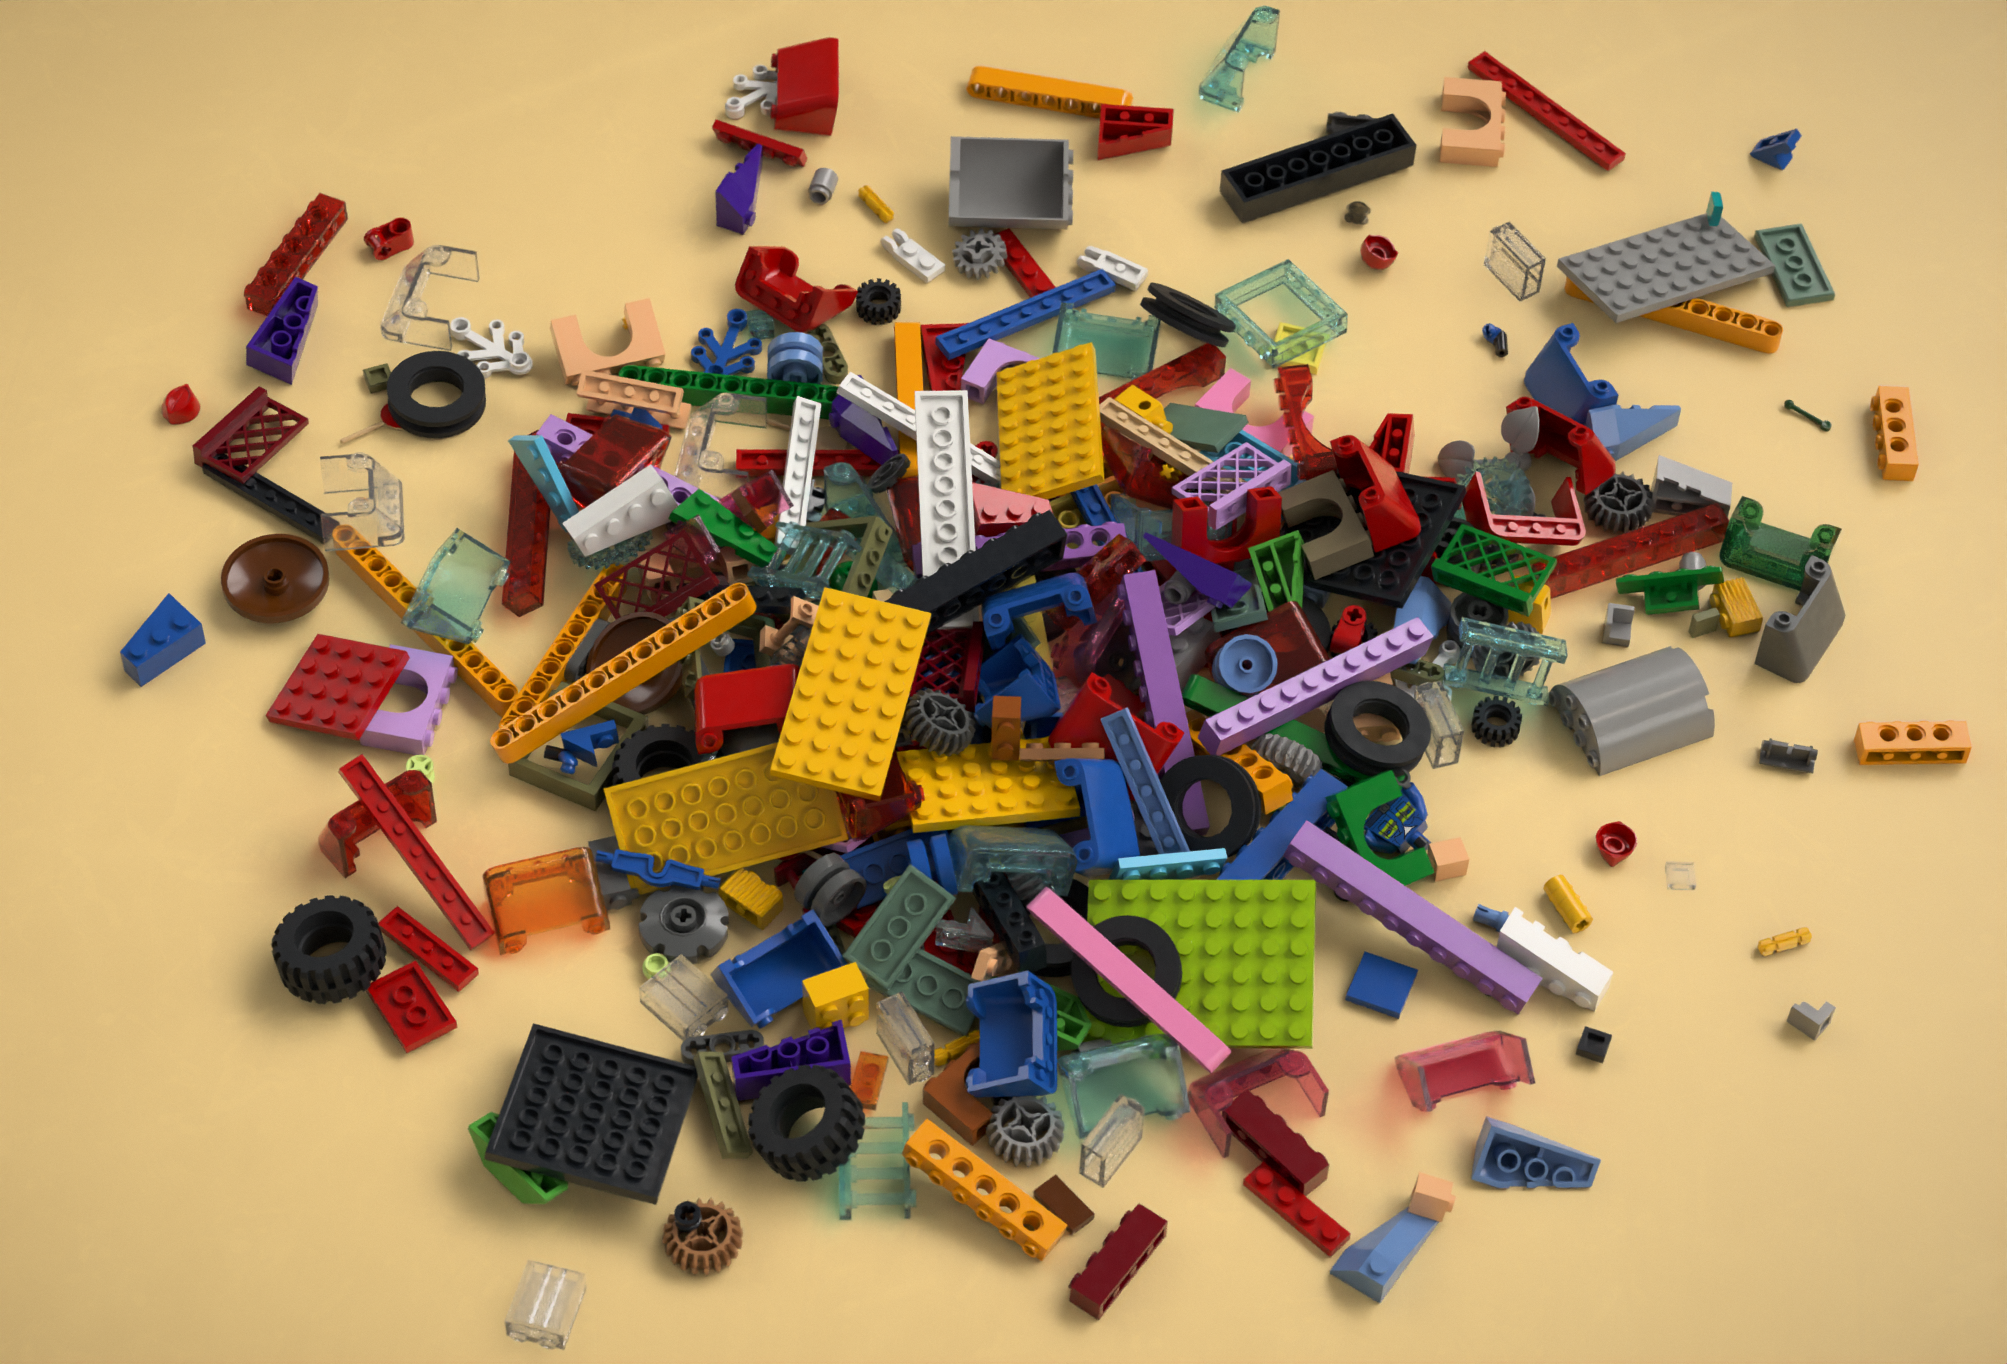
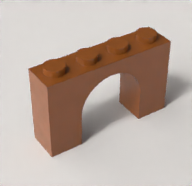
[923,1040,993,1146]

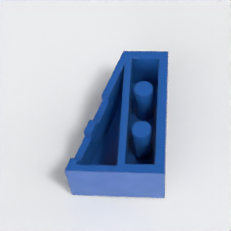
[120,593,206,687]

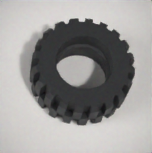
[612,724,716,786]
[271,895,387,1004]
[748,1065,866,1182]

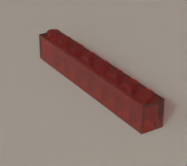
[502,430,551,617]
[1532,503,1730,599]

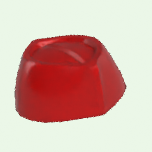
[162,384,200,424]
[1596,821,1637,867]

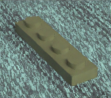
[693,1052,753,1159]

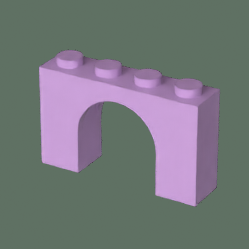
[961,339,1040,405]
[360,644,458,755]

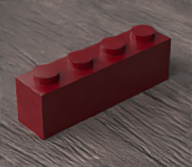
[1220,1089,1329,1196]
[1069,1203,1168,1320]

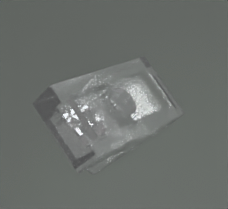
[935,908,994,953]

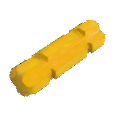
[858,185,894,223]
[1159,464,1182,483]
[1758,927,1812,956]
[931,1030,980,1066]

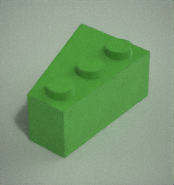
[1248,530,1304,629]

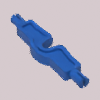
[595,849,721,890]

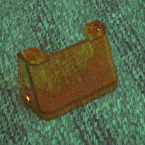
[482,847,610,955]

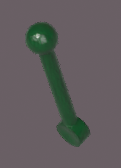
[1784,400,1832,431]

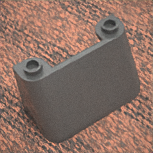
[1754,555,1846,683]

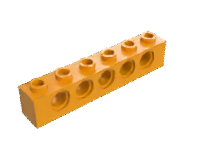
[1186,709,1293,815]
[902,1119,1067,1262]

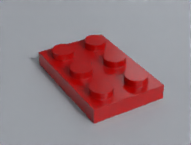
[366,960,457,1053]

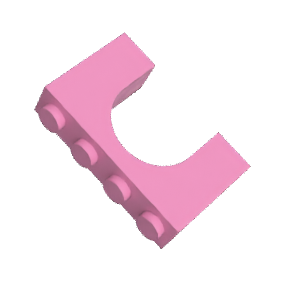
[1195,368,1314,457]

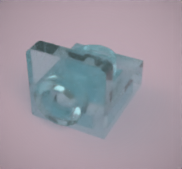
[746,310,775,340]

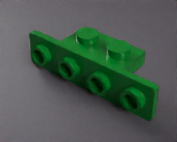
[1616,566,1724,615]

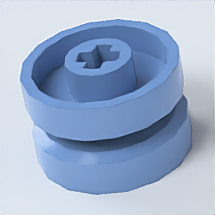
[767,332,823,384]
[1212,634,1278,698]

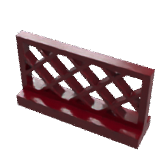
[193,386,309,484]
[594,529,720,620]
[909,621,985,712]

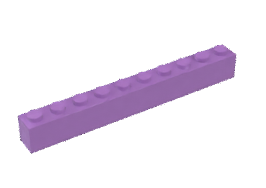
[1117,570,1210,835]
[1198,617,1434,756]
[1283,820,1543,1014]

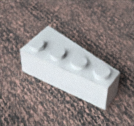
[562,464,678,557]
[1497,907,1613,1012]

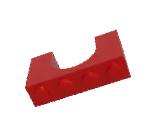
[1171,486,1282,565]

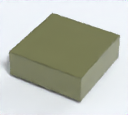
[363,363,391,393]
[1688,608,1720,638]

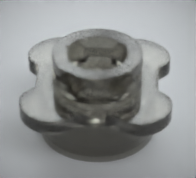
[1344,201,1371,225]

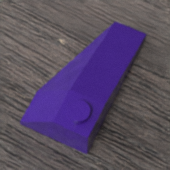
[715,144,763,235]
[829,375,898,465]
[1143,532,1252,609]

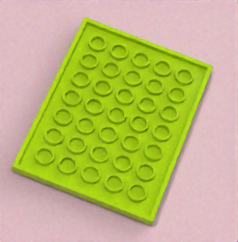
[1083,880,1316,1049]

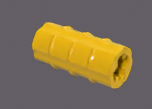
[1543,875,1593,933]

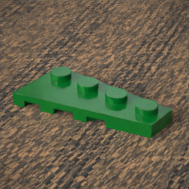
[668,488,783,570]

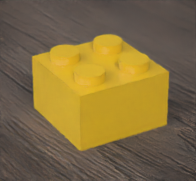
[802,962,869,1030]

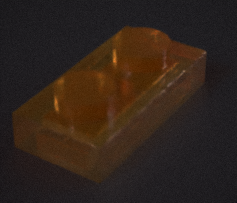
[851,1051,889,1110]

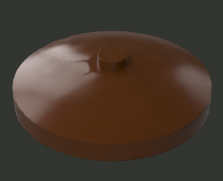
[221,534,330,624]
[586,612,683,715]

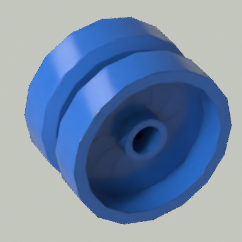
[906,834,958,895]

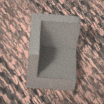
[1602,603,1635,647]
[1787,1001,1836,1041]

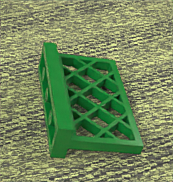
[1431,524,1557,617]

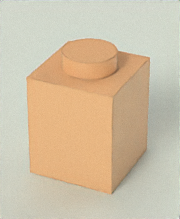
[1427,837,1469,882]
[1408,1172,1456,1222]

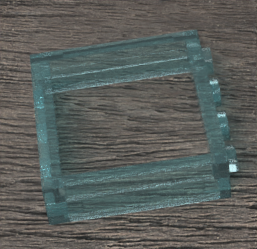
[1214,259,1348,368]

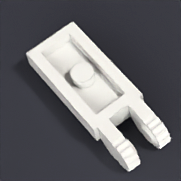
[881,228,945,283]
[1076,246,1148,291]

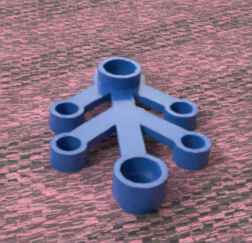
[691,309,762,375]

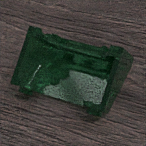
[1719,496,1842,591]

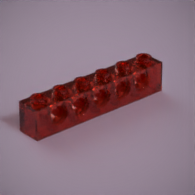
[244,193,348,316]

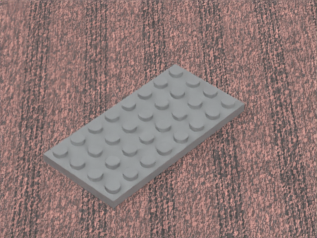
[1557,213,1775,323]

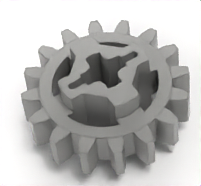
[952,228,1007,280]

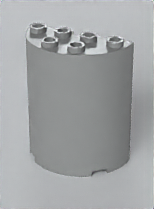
[948,136,1073,230]
[1548,646,1715,776]

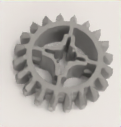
[1251,733,1323,789]
[986,1096,1065,1167]

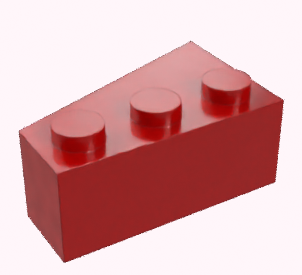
[1369,413,1415,474]

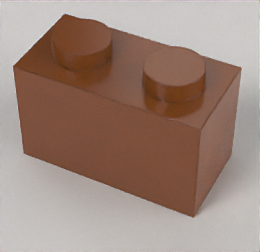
[991,696,1021,761]

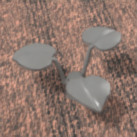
[1438,406,1539,516]

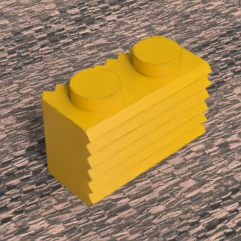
[1709,577,1763,637]
[718,868,783,930]

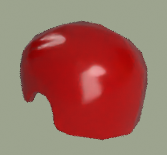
[1360,234,1398,270]

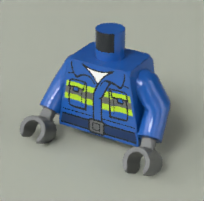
[1364,768,1431,854]

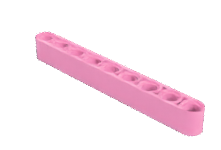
[1026,887,1231,1074]

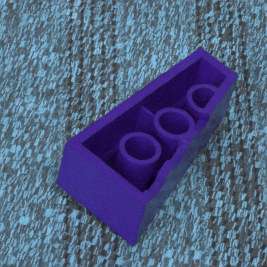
[246,277,318,385]
[731,1019,851,1101]

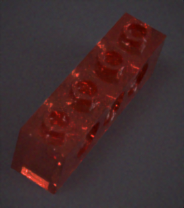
[1044,534,1146,632]

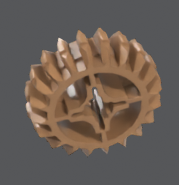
[662,1197,743,1276]

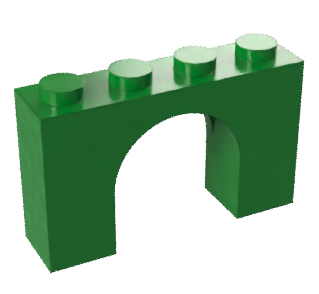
[1325,770,1435,886]

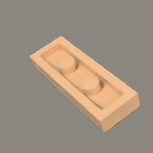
[971,942,1012,981]

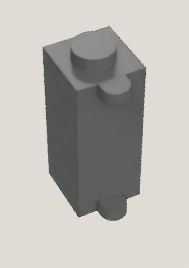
[588,836,640,911]

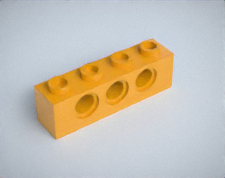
[1870,386,1919,481]
[1854,720,1972,765]

